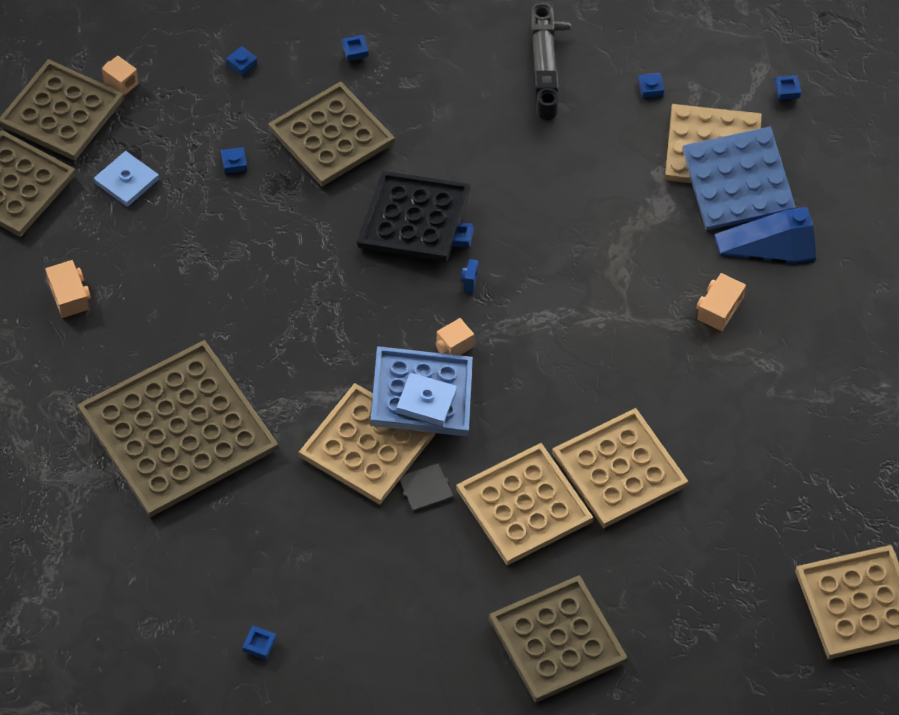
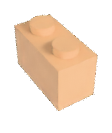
[45,260,91,318]
[696,273,746,331]

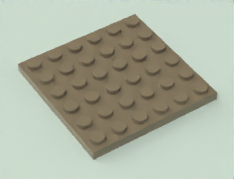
[77,340,279,518]

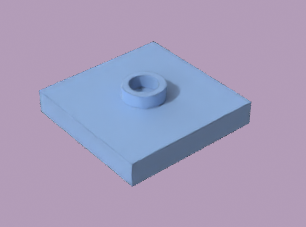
[93,151,159,207]
[396,373,457,426]

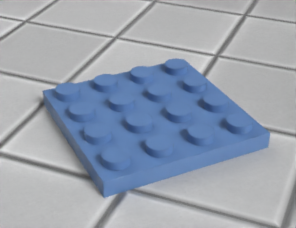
[682,126,796,231]
[370,346,473,437]

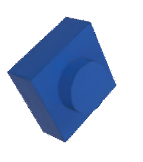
[342,35,369,61]
[226,46,257,76]
[638,73,665,98]
[774,75,801,100]
[221,147,247,174]
[453,223,474,247]
[461,259,478,293]
[242,626,276,660]

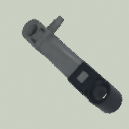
[530,3,571,120]

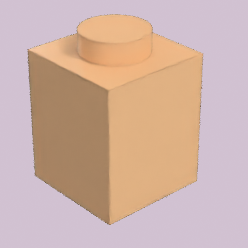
[102,56,139,95]
[436,318,474,355]

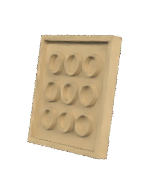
[665,104,762,183]
[299,383,435,505]
[552,408,688,528]
[456,443,593,565]
[795,545,899,659]

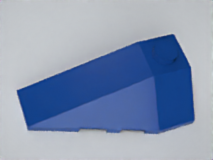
[714,207,816,264]

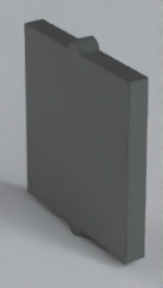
[399,464,453,512]

